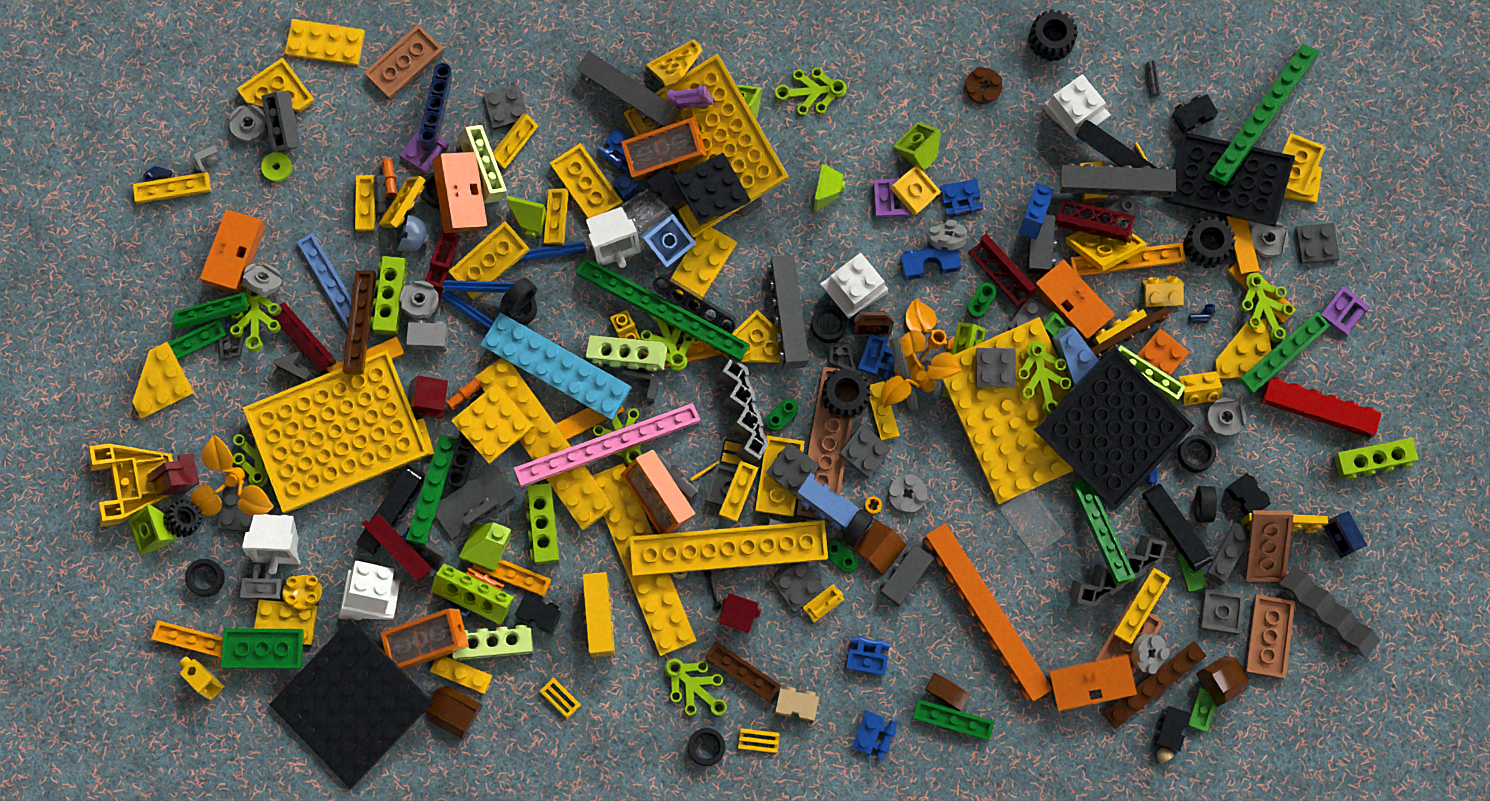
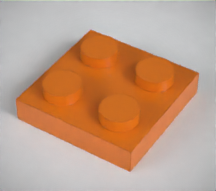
[1137,328,1189,376]

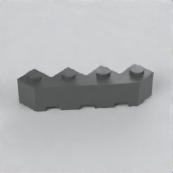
[715,357,768,465]
[1069,535,1167,606]
[1279,567,1380,658]

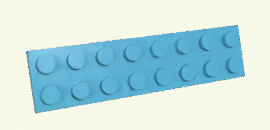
[481,312,632,421]

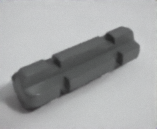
[1146,60,1161,97]
[374,175,386,212]

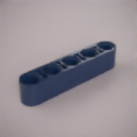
[419,63,452,151]

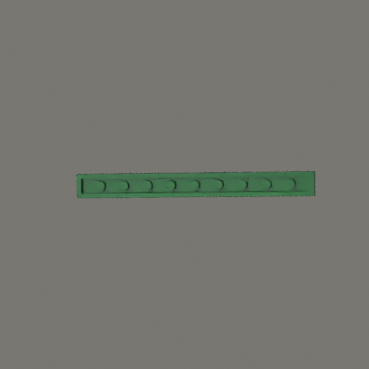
[1209,43,1319,186]
[576,257,750,362]

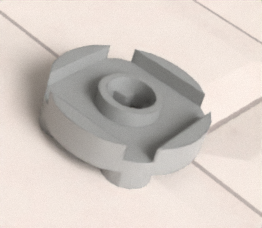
[229,105,268,143]
[930,220,967,250]
[1250,221,1289,257]
[242,263,282,297]
[400,281,439,318]
[1206,398,1246,437]
[889,474,927,514]
[1132,633,1169,674]

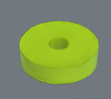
[261,152,292,183]

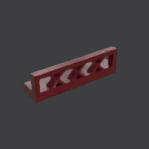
[1056,199,1136,243]
[968,233,1036,308]
[272,302,337,374]
[362,513,433,583]

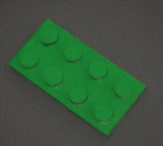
[221,628,304,669]

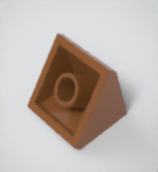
[852,520,907,575]

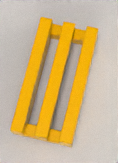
[539,677,581,719]
[738,728,780,753]

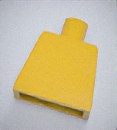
[179,657,225,700]

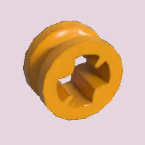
[865,496,882,515]

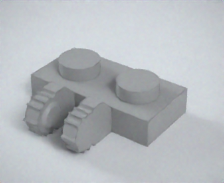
[240,564,282,599]

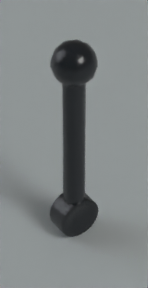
[704,570,722,609]

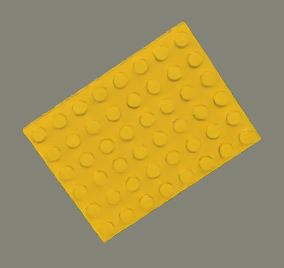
[623,53,790,237]
[942,317,1074,504]
[243,350,430,514]

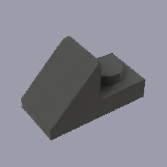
[272,352,313,382]

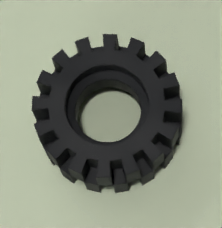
[163,499,203,538]

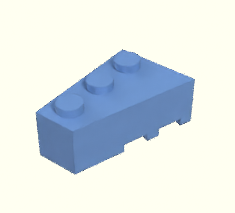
[1052,326,1099,388]
[797,473,859,531]

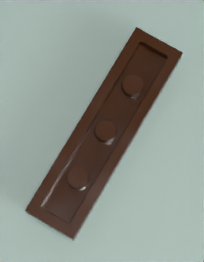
[705,642,781,702]

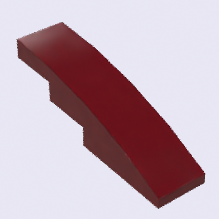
[419,231,460,310]

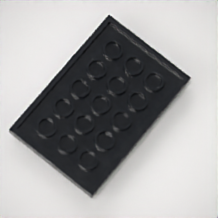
[1164,132,1295,227]

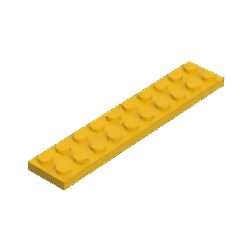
[475,358,615,530]
[592,463,697,656]
[630,520,828,577]

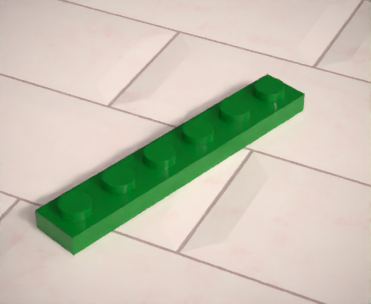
[1238,311,1330,394]
[406,435,458,547]
[1071,481,1136,585]

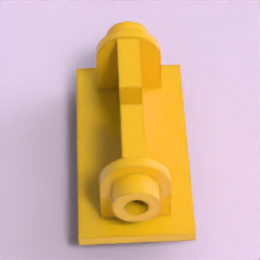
[802,584,845,623]

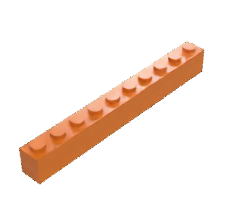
[924,523,1053,703]

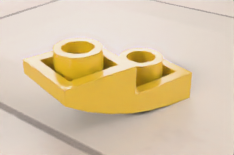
[610,310,642,354]

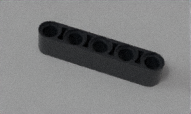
[1075,119,1158,169]
[653,275,737,333]
[447,396,480,489]
[356,465,425,555]
[1142,483,1212,571]

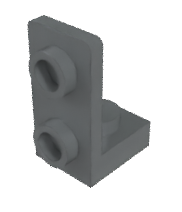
[621,368,660,403]

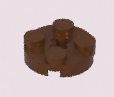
[965,67,1003,104]

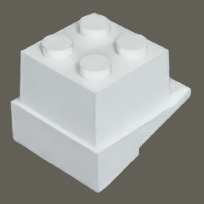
[1043,74,1111,141]
[586,207,641,268]
[820,253,888,319]
[242,514,300,574]
[338,560,400,620]

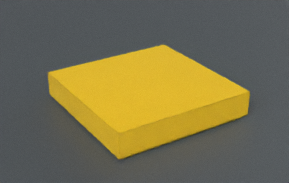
[890,164,941,216]

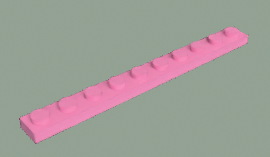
[513,403,700,488]

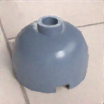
[396,214,429,253]

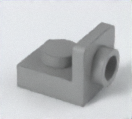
[194,145,221,173]

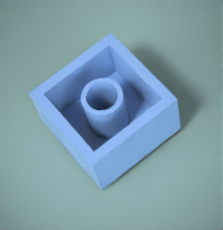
[640,212,696,267]

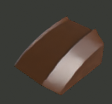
[853,310,894,335]
[1196,655,1249,707]
[426,686,483,740]

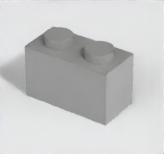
[406,320,449,351]

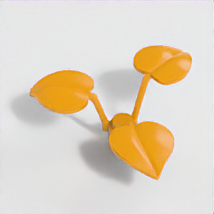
[894,298,955,382]
[881,330,962,408]
[190,435,274,516]

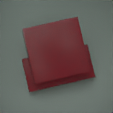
[408,375,448,419]
[147,454,200,496]
[719,592,762,633]

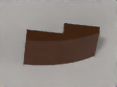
[925,673,970,711]

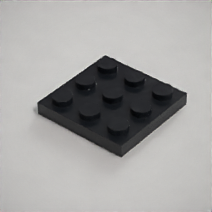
[673,153,750,226]

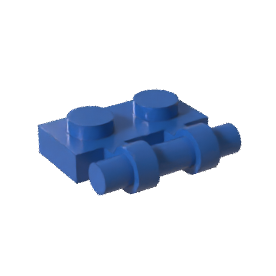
[597,128,630,172]
[940,179,983,216]
[858,333,895,380]
[846,636,890,676]
[851,710,897,760]

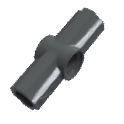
[656,452,699,503]

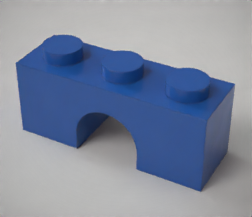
[1018,183,1054,240]
[900,247,961,281]

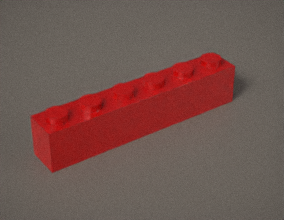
[1260,377,1382,438]

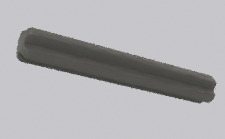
[888,337,920,411]

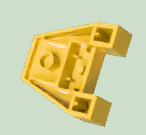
[87,444,173,527]

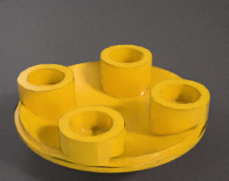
[282,575,322,610]

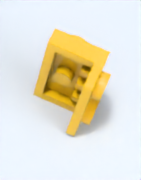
[1142,276,1184,307]
[1179,371,1223,406]

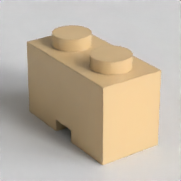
[775,686,819,722]

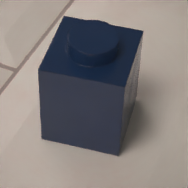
[612,171,640,202]

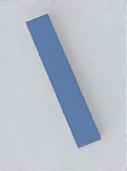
[296,233,352,329]

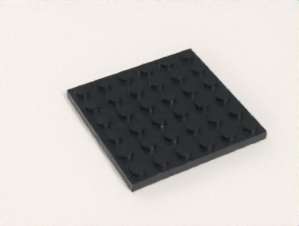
[1033,346,1194,510]
[269,619,434,789]

